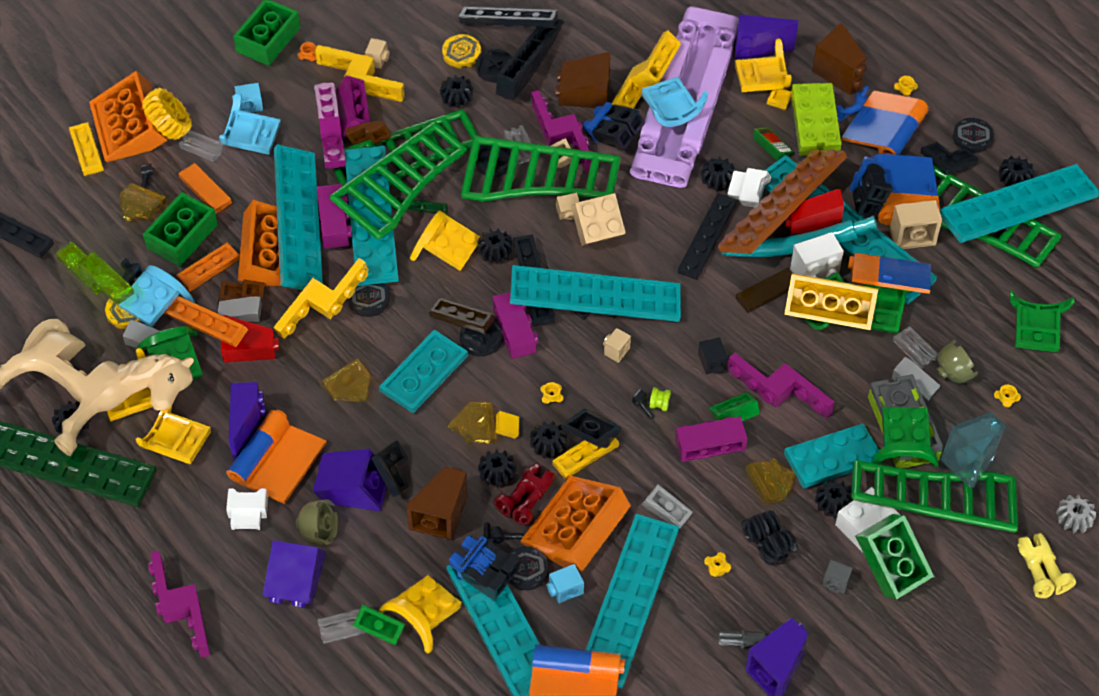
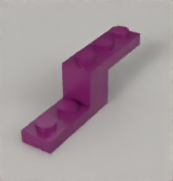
[314,83,346,169]
[531,90,593,173]
[728,353,835,419]
[148,551,210,658]

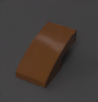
[345,121,392,145]
[218,279,265,302]

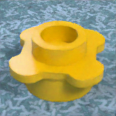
[894,76,918,96]
[540,382,563,404]
[994,385,1021,408]
[704,552,731,577]

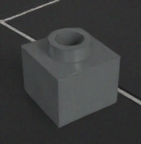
[822,560,853,594]

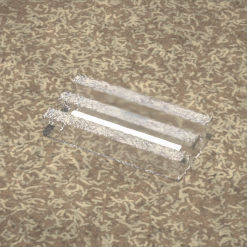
[504,125,531,164]
[179,130,225,162]
[893,326,938,369]
[318,609,367,644]

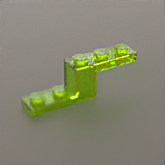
[56,242,134,306]

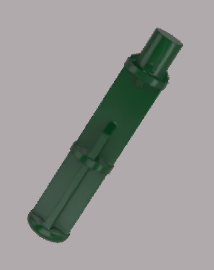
[394,197,448,214]

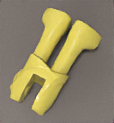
[1017,533,1076,598]

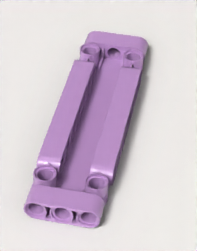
[630,7,739,188]

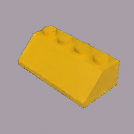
[784,273,878,330]

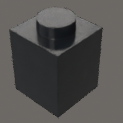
[698,337,728,374]

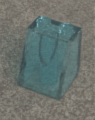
[941,412,1006,488]

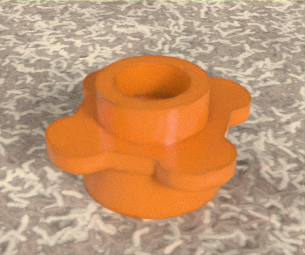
[298,42,317,61]

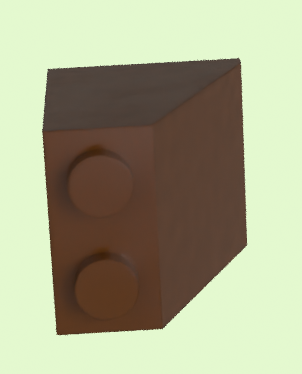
[812,23,866,95]
[555,52,611,108]
[406,467,468,540]

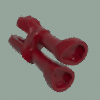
[494,463,555,525]

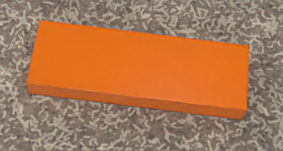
[178,163,232,214]
[176,242,240,292]

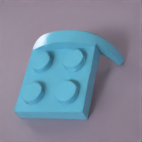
[642,76,708,127]
[219,92,280,155]
[117,265,195,327]

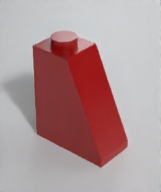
[784,189,844,235]
[221,315,279,363]

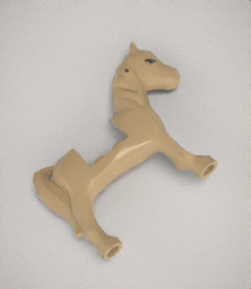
[0,319,194,456]

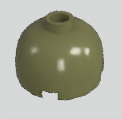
[937,339,978,384]
[296,500,338,545]

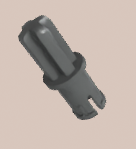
[718,629,766,648]

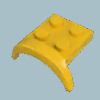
[735,38,792,92]
[410,211,480,271]
[107,348,152,421]
[136,405,211,464]
[379,575,462,653]

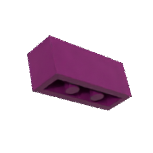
[335,75,370,136]
[317,184,352,249]
[492,292,539,359]
[675,416,747,462]

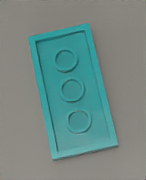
[379,330,468,414]
[783,424,883,489]

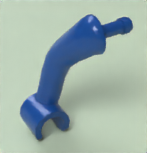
[836,85,869,121]

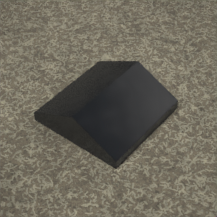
[561,408,621,448]

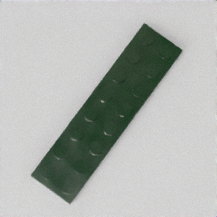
[0,421,157,508]

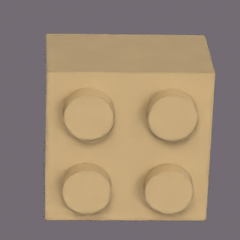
[571,193,626,246]
[889,200,942,249]

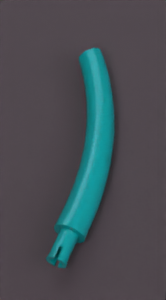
[721,215,878,257]

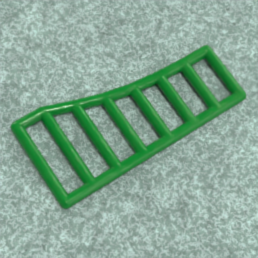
[332,109,479,202]
[330,122,467,240]
[461,136,621,202]
[933,165,1061,268]
[852,460,1018,533]

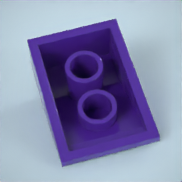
[735,15,799,59]
[229,382,266,461]

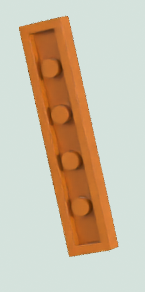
[163,296,248,347]

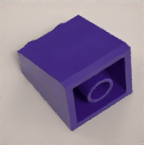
[313,449,387,511]
[263,540,326,608]
[745,618,808,696]

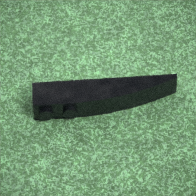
[496,18,564,101]

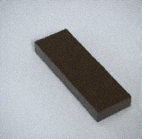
[736,268,793,313]
[429,297,495,334]

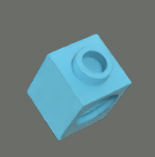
[232,83,263,113]
[547,564,584,604]

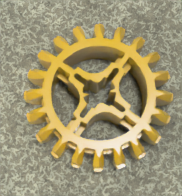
[142,88,192,140]

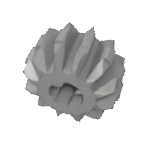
[1056,494,1096,534]

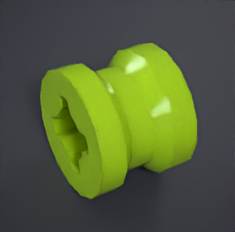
[649,387,671,412]

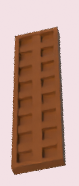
[718,149,847,254]

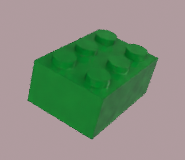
[233,0,300,66]
[143,192,218,267]
[855,514,934,599]

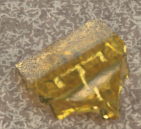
[120,183,166,221]
[322,359,370,402]
[447,402,497,445]
[745,458,796,505]

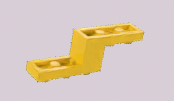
[612,30,682,108]
[315,45,405,102]
[274,258,369,339]

